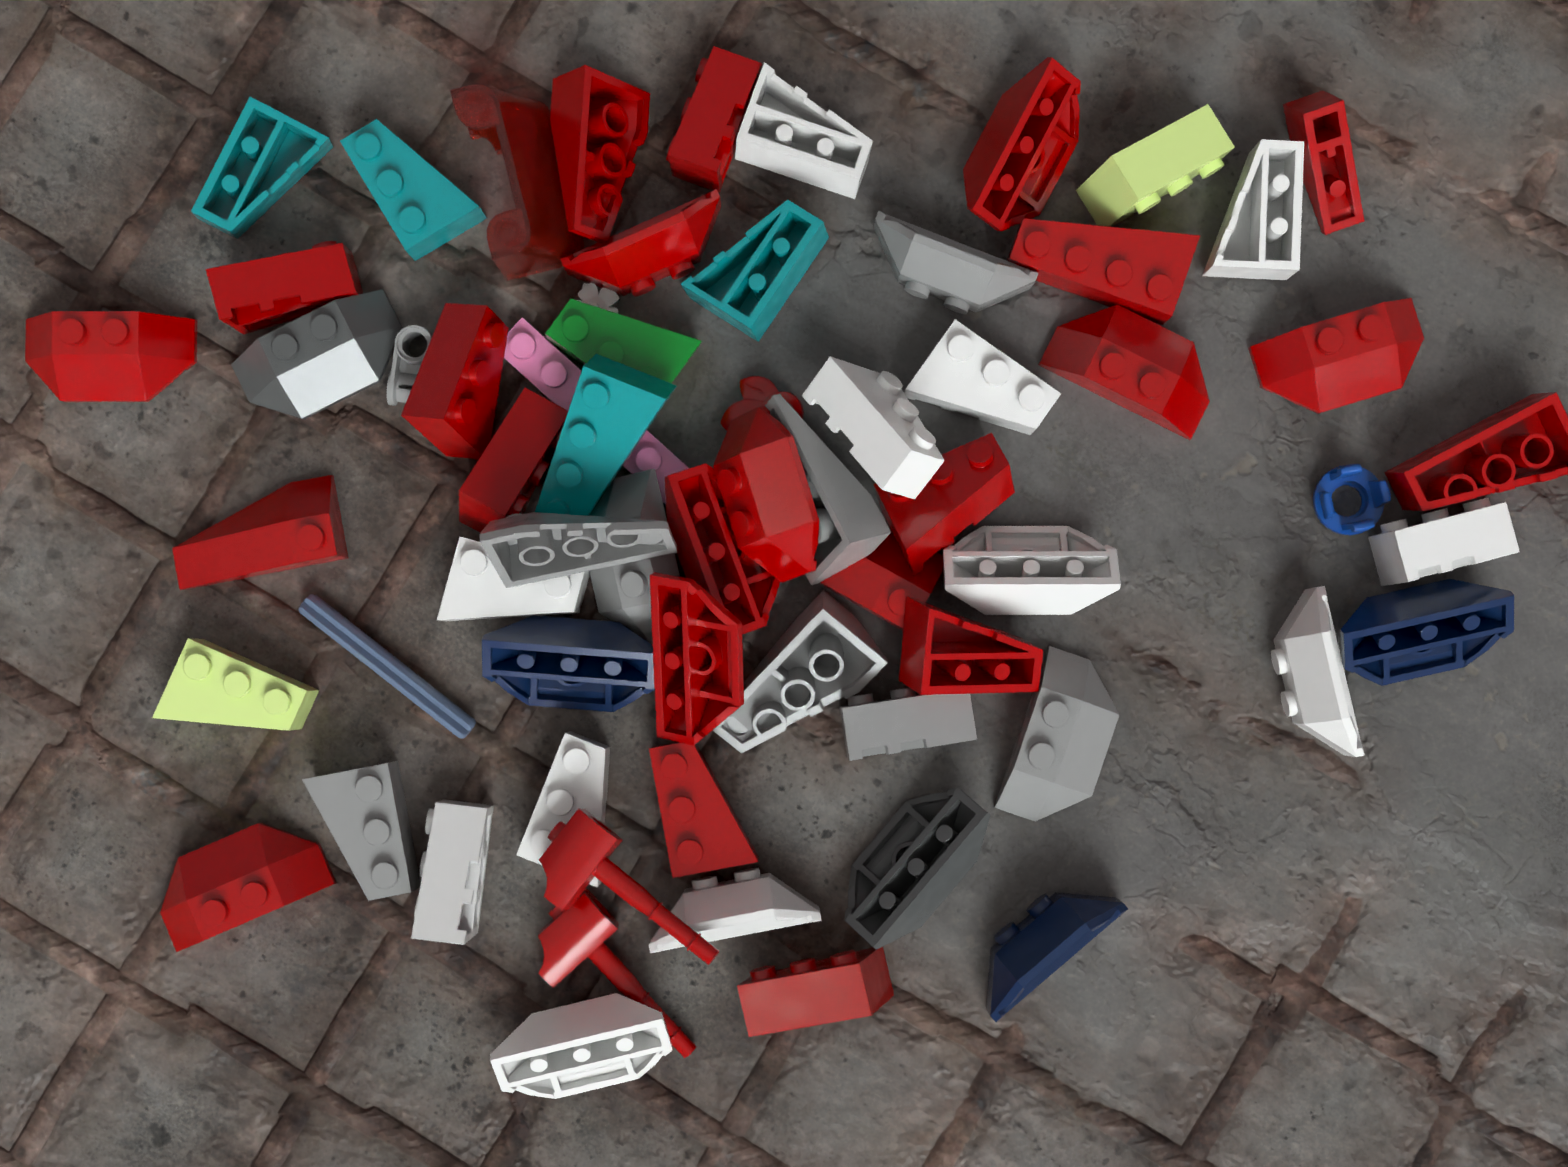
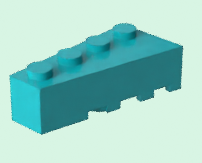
[535,354,677,516]

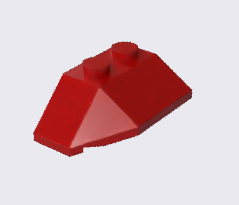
[963,57,1081,231]
[560,189,721,297]
[1248,298,1424,414]
[1038,304,1210,440]
[25,311,197,402]
[713,406,819,582]
[665,463,781,635]
[650,572,744,745]
[160,823,336,952]

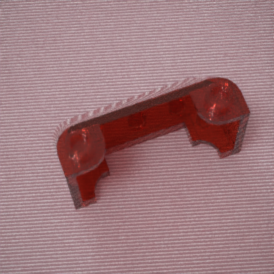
[450,84,584,281]

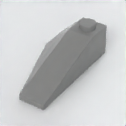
[765,394,891,585]
[479,512,677,588]
[713,590,888,753]

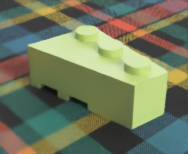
[1076,104,1235,227]
[152,638,319,731]

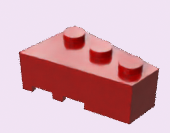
[666,46,762,193]
[205,241,363,334]
[401,303,509,460]
[459,388,568,533]
[873,432,1015,576]
[899,596,1043,695]
[649,742,759,878]
[737,947,894,1037]

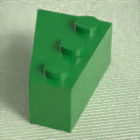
[545,299,702,384]

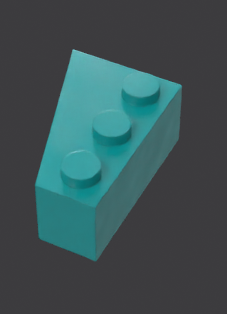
[191,97,333,239]
[340,119,487,261]
[680,200,829,342]

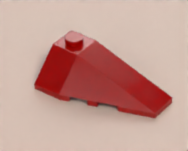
[550,65,650,243]
[172,475,349,590]
[805,534,944,631]

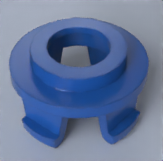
[1313,464,1391,535]

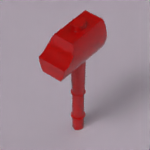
[539,808,720,965]
[538,888,697,1058]

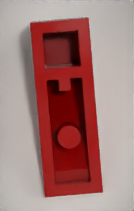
[1283,90,1365,235]

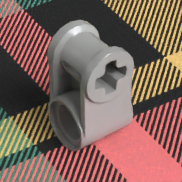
[387,325,433,406]

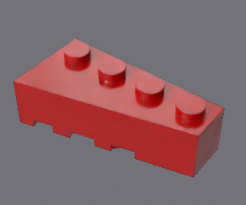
[1007,218,1201,325]
[1384,392,1568,511]

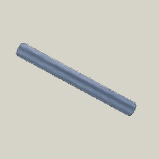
[298,594,476,739]

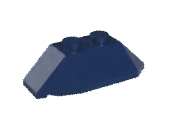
[1340,579,1514,686]
[482,615,655,712]
[986,892,1128,1022]

